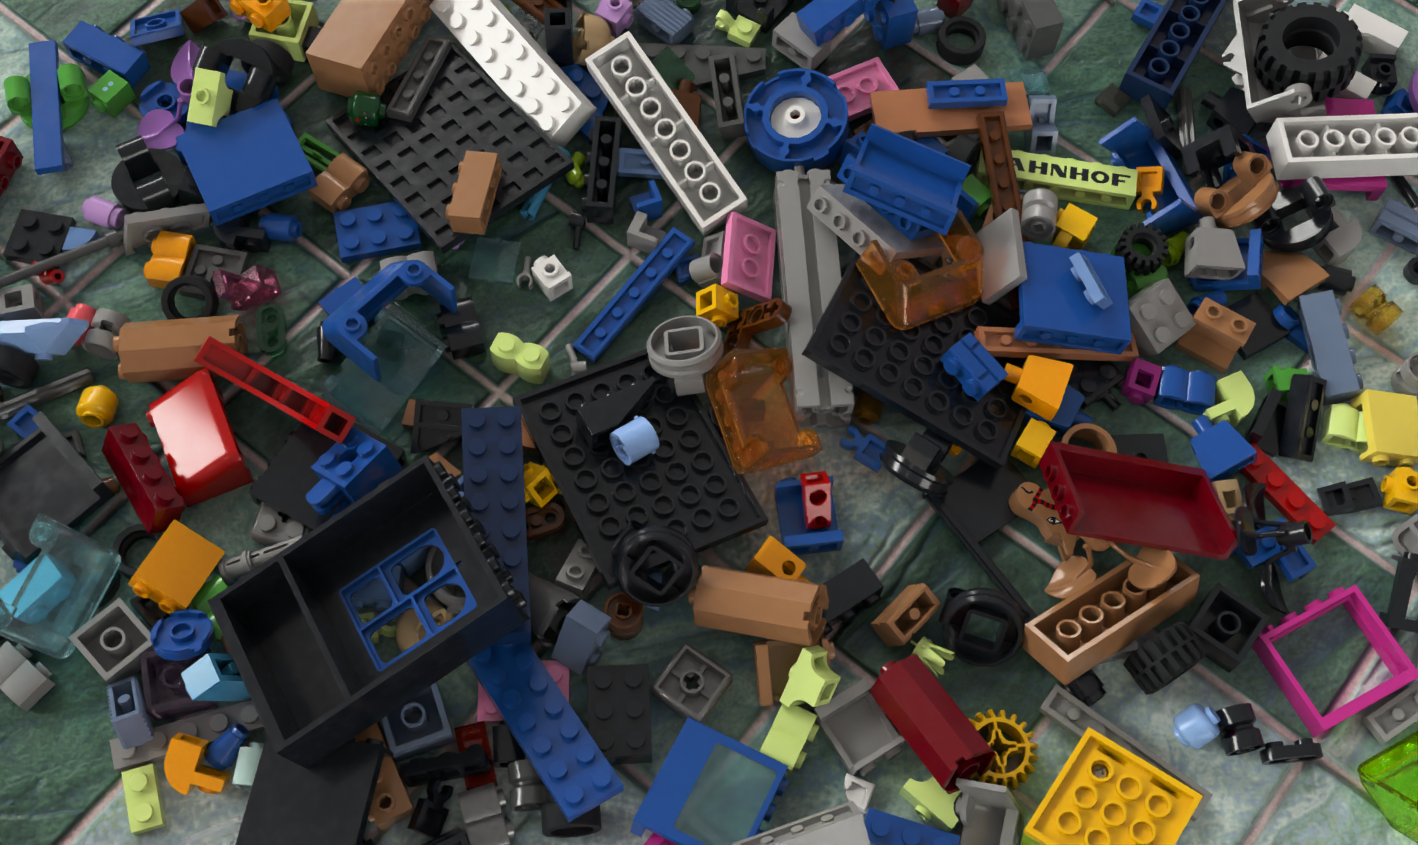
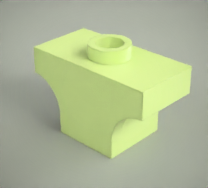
[187,67,233,127]
[779,645,841,707]
[899,776,961,832]

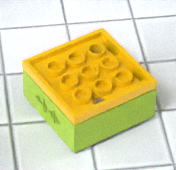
[1020,727,1203,845]

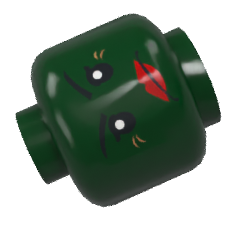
[347,90,386,127]

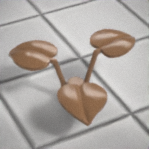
[1044,536,1177,600]

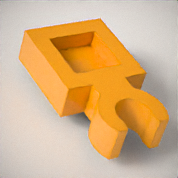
[1136,166,1165,213]

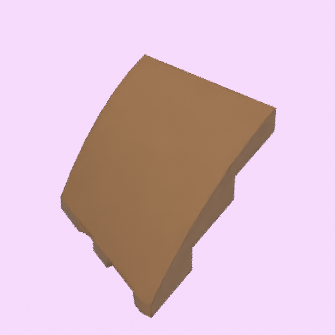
[1261,250,1330,306]

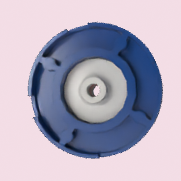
[743,68,850,175]

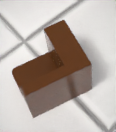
[179,0,228,34]

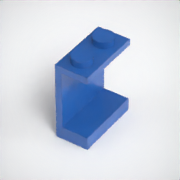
[774,476,844,555]

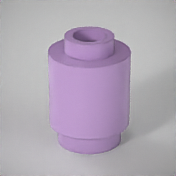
[82,195,126,230]

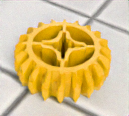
[968,709,1039,790]

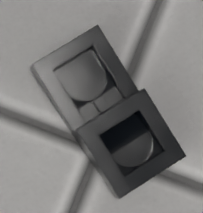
[1316,477,1383,516]

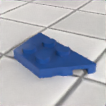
[560,64,610,142]

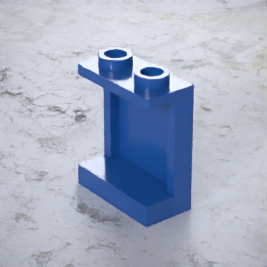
[1187,229,1264,291]

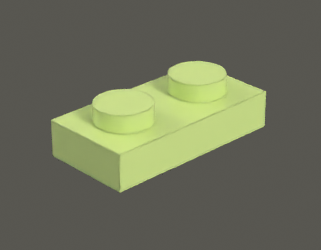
[121,764,166,835]

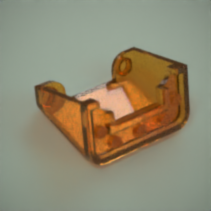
[706,348,823,474]

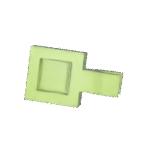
[715,10,761,47]

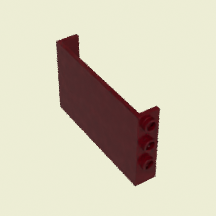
[1039,441,1238,561]

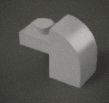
[1313,206,1362,266]

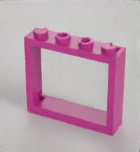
[1251,584,1418,738]

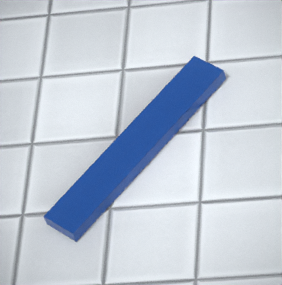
[29,39,65,175]
[573,227,695,364]

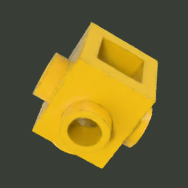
[696,283,739,328]
[523,461,558,508]
[1381,467,1418,515]

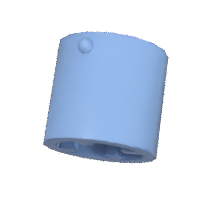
[609,416,660,466]

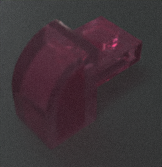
[212,264,282,311]

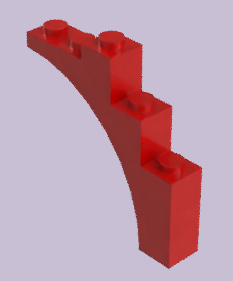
[193,335,356,444]

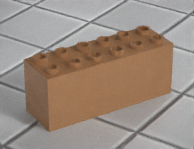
[306,0,434,97]

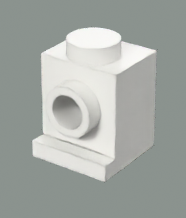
[531,255,573,302]

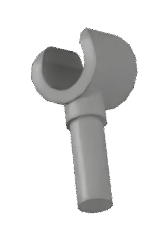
[516,256,534,290]
[565,343,587,376]

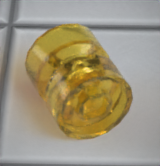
[1348,284,1404,336]

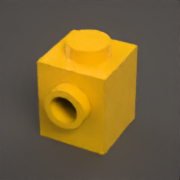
[1010,418,1057,469]

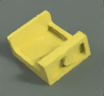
[1350,389,1418,468]

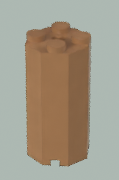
[113,315,248,383]
[689,565,829,646]

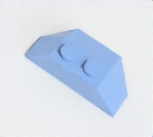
[0,317,89,361]

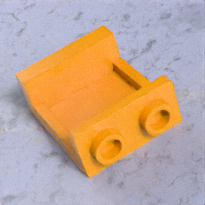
[128,519,225,615]

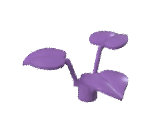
[136,40,237,150]

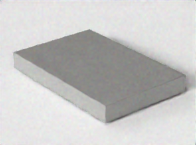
[974,208,1028,305]

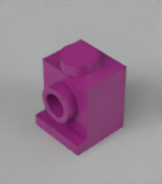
[1120,357,1163,405]

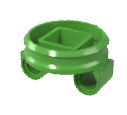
[4,63,90,131]

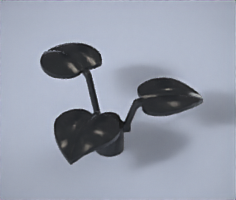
[1235,482,1313,614]

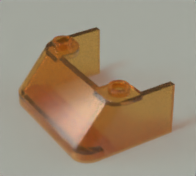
[855,210,984,330]

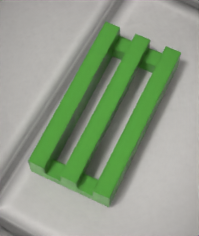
[298,132,340,173]

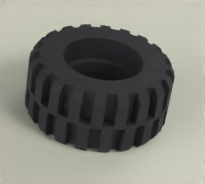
[1254,2,1363,102]

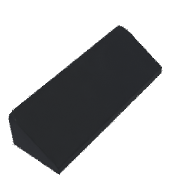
[1278,374,1327,462]

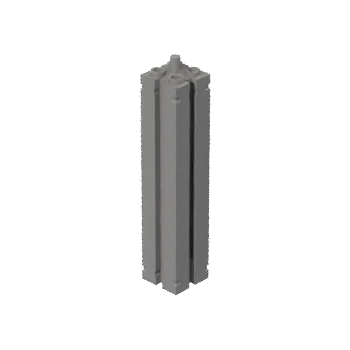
[773,165,855,430]

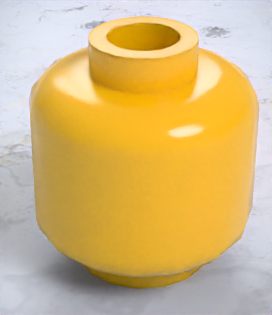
[76,385,119,428]

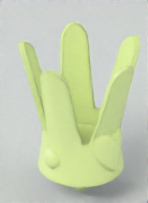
[910,636,955,679]

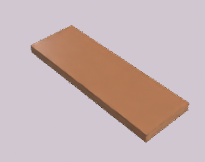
[869,82,1033,138]

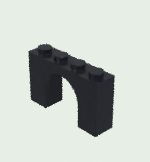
[544,0,574,67]

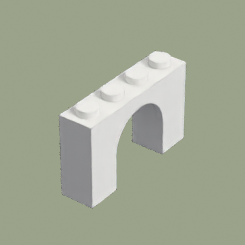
[1317,3,1409,99]

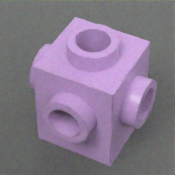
[595,0,634,39]

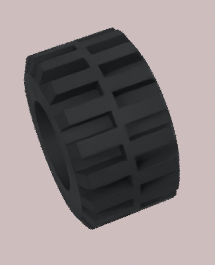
[1123,621,1208,695]

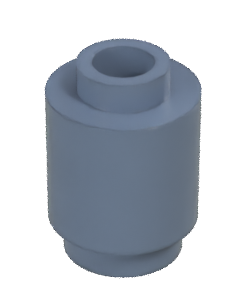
[913,6,945,36]

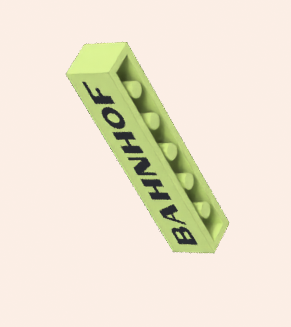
[975,146,1138,210]

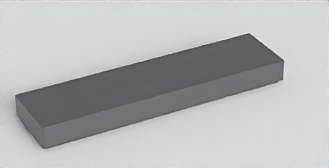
[386,35,452,122]

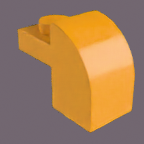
[164,732,232,795]

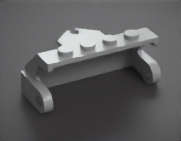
[1222,0,1327,123]

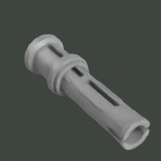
[218,534,305,584]

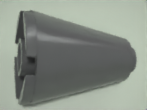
[528,572,584,648]

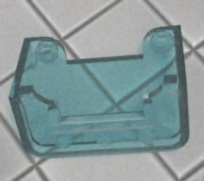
[0,513,121,659]

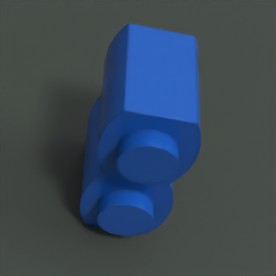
[1153,365,1216,415]

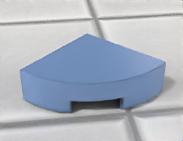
[62,226,99,252]

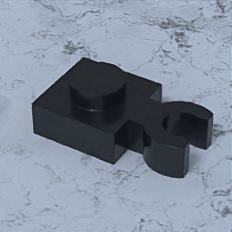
[407,779,453,839]

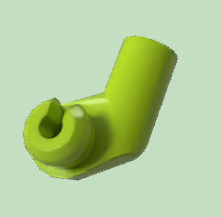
[565,152,586,188]

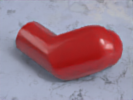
[31,261,65,285]

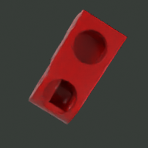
[800,471,831,530]

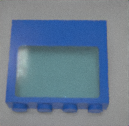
[630,717,789,845]

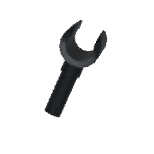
[568,211,586,250]

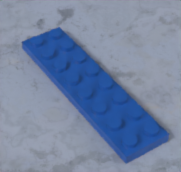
[467,643,624,822]

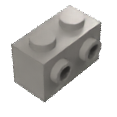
[772,12,832,70]

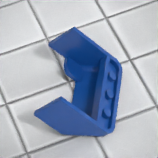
[1098,116,1205,235]
[322,260,458,382]

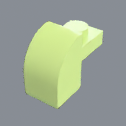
[1203,370,1255,428]

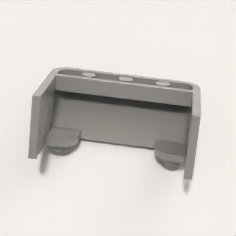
[956,778,1024,845]

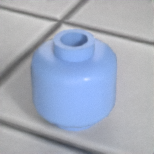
[1172,703,1221,749]

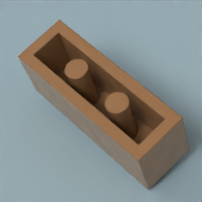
[445,150,502,235]

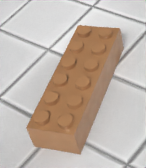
[1023,554,1200,686]

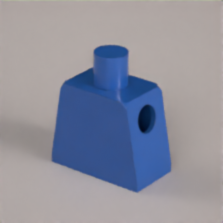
[1021,384,1093,438]
[1190,415,1258,483]

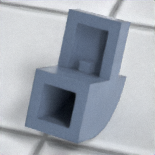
[1023,95,1058,156]

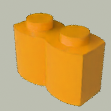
[144,230,197,291]

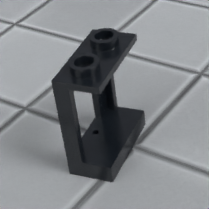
[1379,551,1418,633]

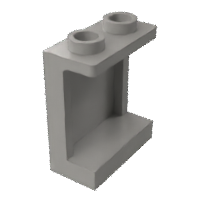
[813,678,906,777]

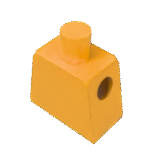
[1003,355,1074,421]
[744,535,812,583]

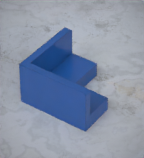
[1228,517,1317,583]

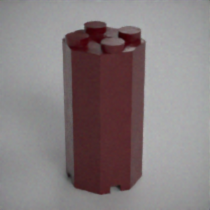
[869,654,997,794]

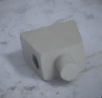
[1184,216,1245,280]

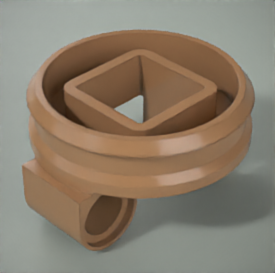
[1194,151,1279,229]

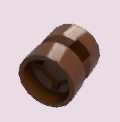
[604,591,643,641]

